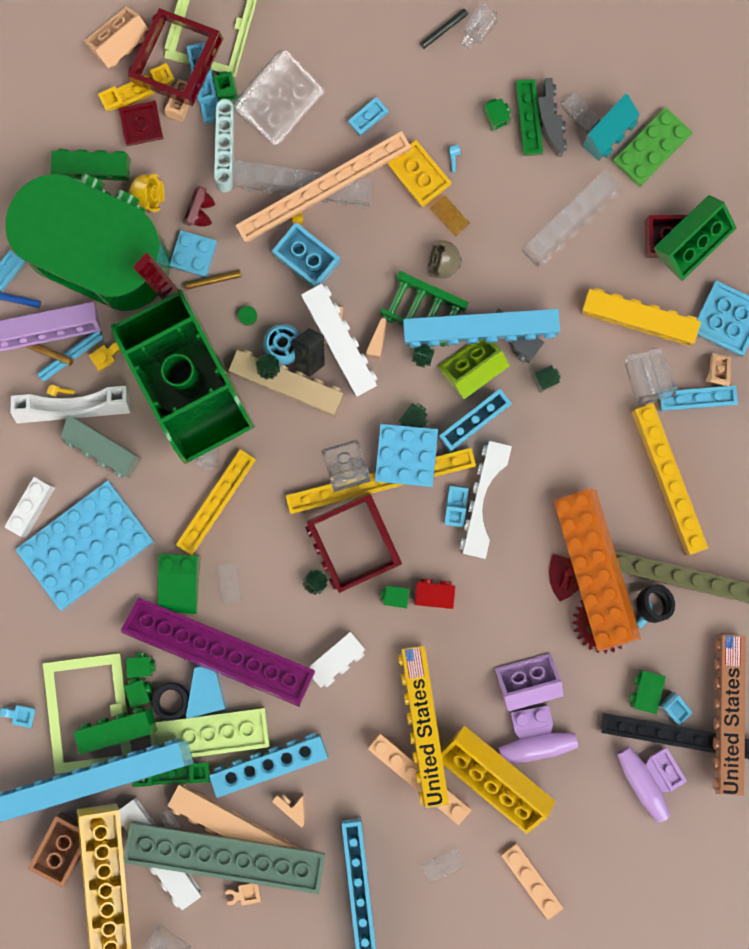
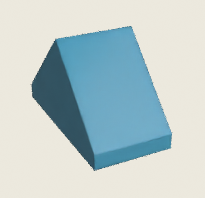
[659,691,693,726]

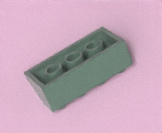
[61,415,141,478]

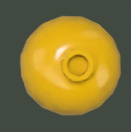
[129,174,165,212]

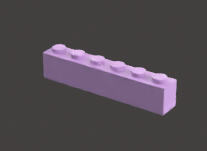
[0,302,101,351]

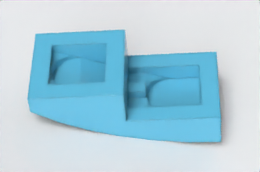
[444,485,469,527]

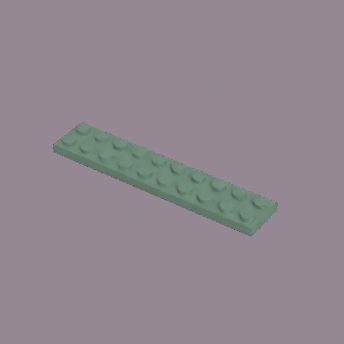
[124,822,325,894]

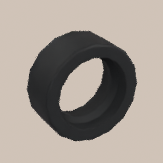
[637,584,675,623]
[152,683,189,720]

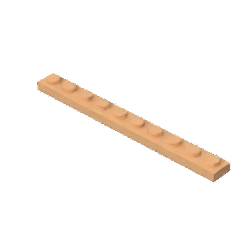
[236,131,411,243]

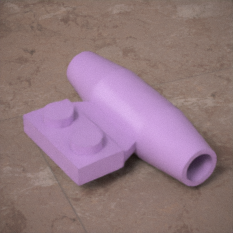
[498,705,578,763]
[617,746,687,823]

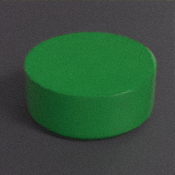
[238,306,257,326]

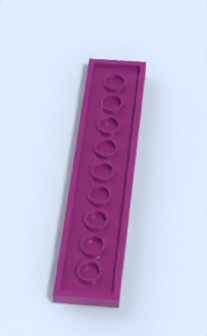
[121,598,315,707]

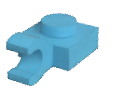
[0,704,36,728]

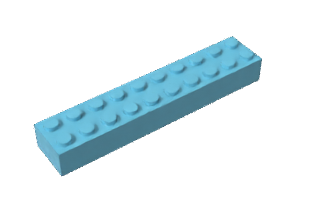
[0,738,194,822]

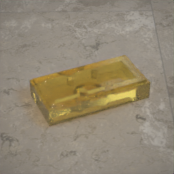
[431,195,470,237]

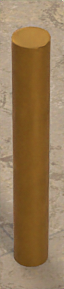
[185,270,242,290]
[25,344,74,366]

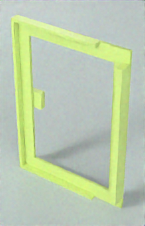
[164,0,257,78]
[43,653,132,774]

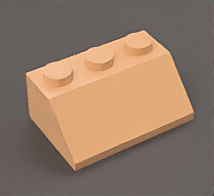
[84,6,149,69]

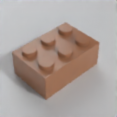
[28,812,81,888]

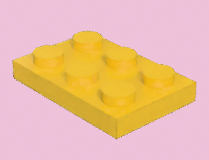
[387,140,452,208]

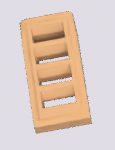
[164,79,189,122]
[365,318,387,359]

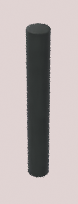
[420,9,468,49]

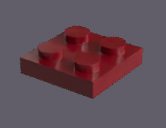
[119,101,164,147]

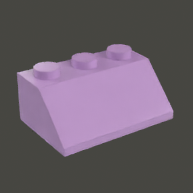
[495,653,564,712]

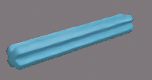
[37,331,103,381]

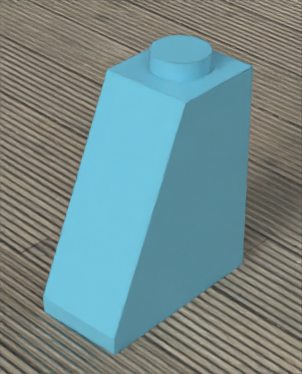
[186,666,227,719]

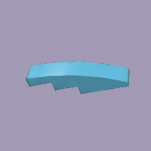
[186,42,219,125]

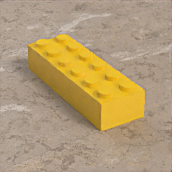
[441,725,556,834]

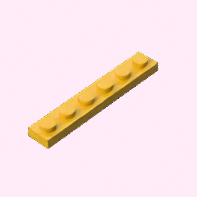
[176,449,256,556]

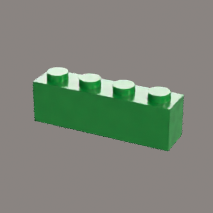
[50,148,131,181]
[73,707,158,755]

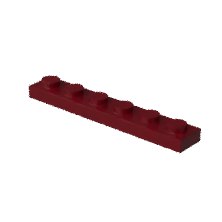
[132,253,178,300]

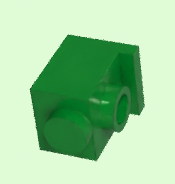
[213,71,240,102]

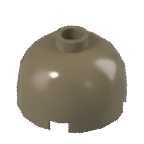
[428,240,462,279]

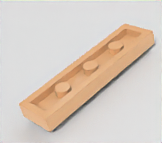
[501,843,563,920]

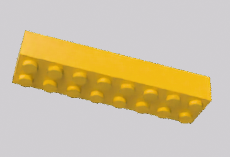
[77,803,131,949]

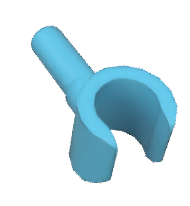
[449,144,461,173]

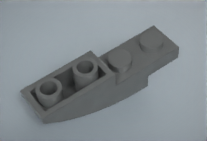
[537,78,567,157]

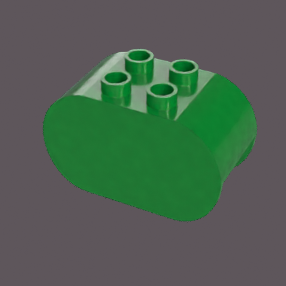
[5,174,170,311]
[110,288,255,464]

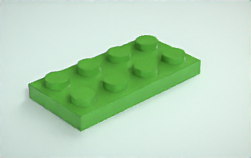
[613,107,693,187]

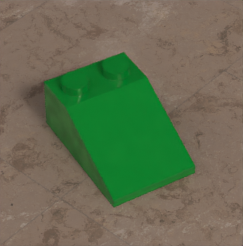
[158,554,201,614]

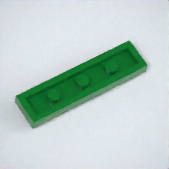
[515,79,543,156]

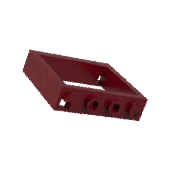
[128,8,224,107]
[305,492,402,593]

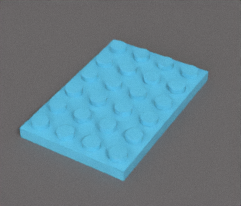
[15,481,154,611]

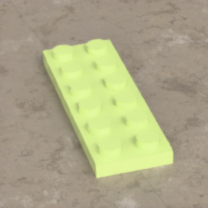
[150,708,270,757]

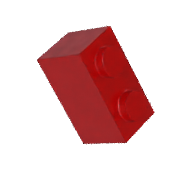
[414,579,456,609]

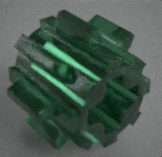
[412,344,434,368]
[256,354,280,380]
[303,569,328,595]

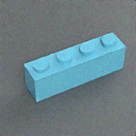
[438,389,512,452]

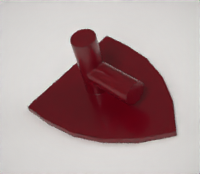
[549,554,579,602]

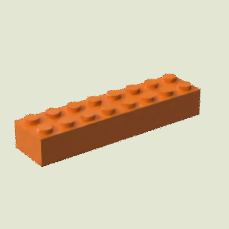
[554,488,641,651]

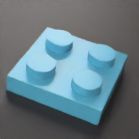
[169,230,217,278]

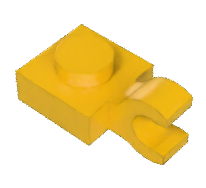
[88,342,121,372]

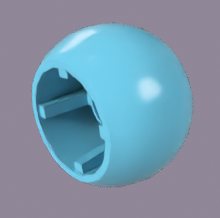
[262,324,301,365]

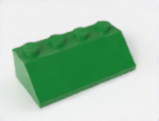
[654,195,737,281]

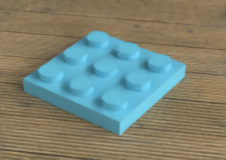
[697,280,749,357]
[375,424,438,487]

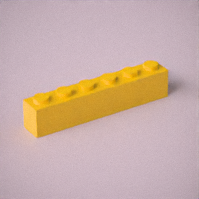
[582,288,701,347]

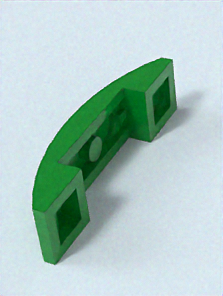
[132,762,210,787]

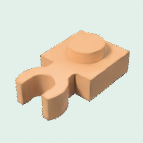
[225,883,261,905]

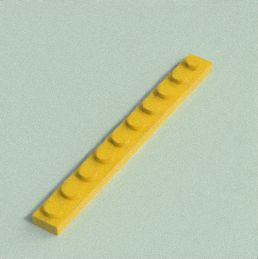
[286,448,476,514]

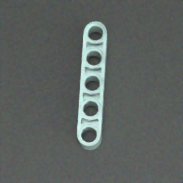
[214,99,235,193]

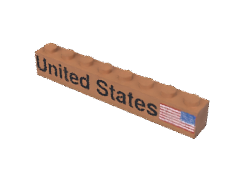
[713,635,746,796]

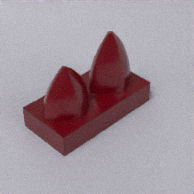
[183,186,215,227]

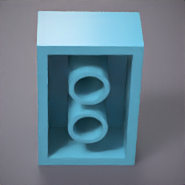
[272,222,341,288]

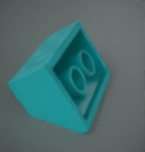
[582,93,640,161]

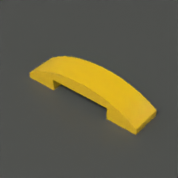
[98,63,175,112]

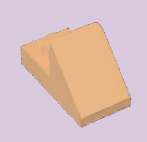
[705,353,731,386]
[272,793,305,828]

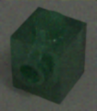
[532,365,561,393]
[398,403,428,428]

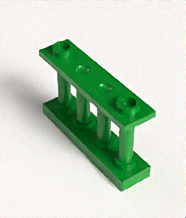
[380,271,469,347]

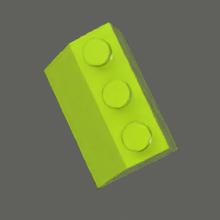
[438,340,510,399]

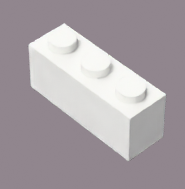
[5,477,55,537]
[308,631,365,688]

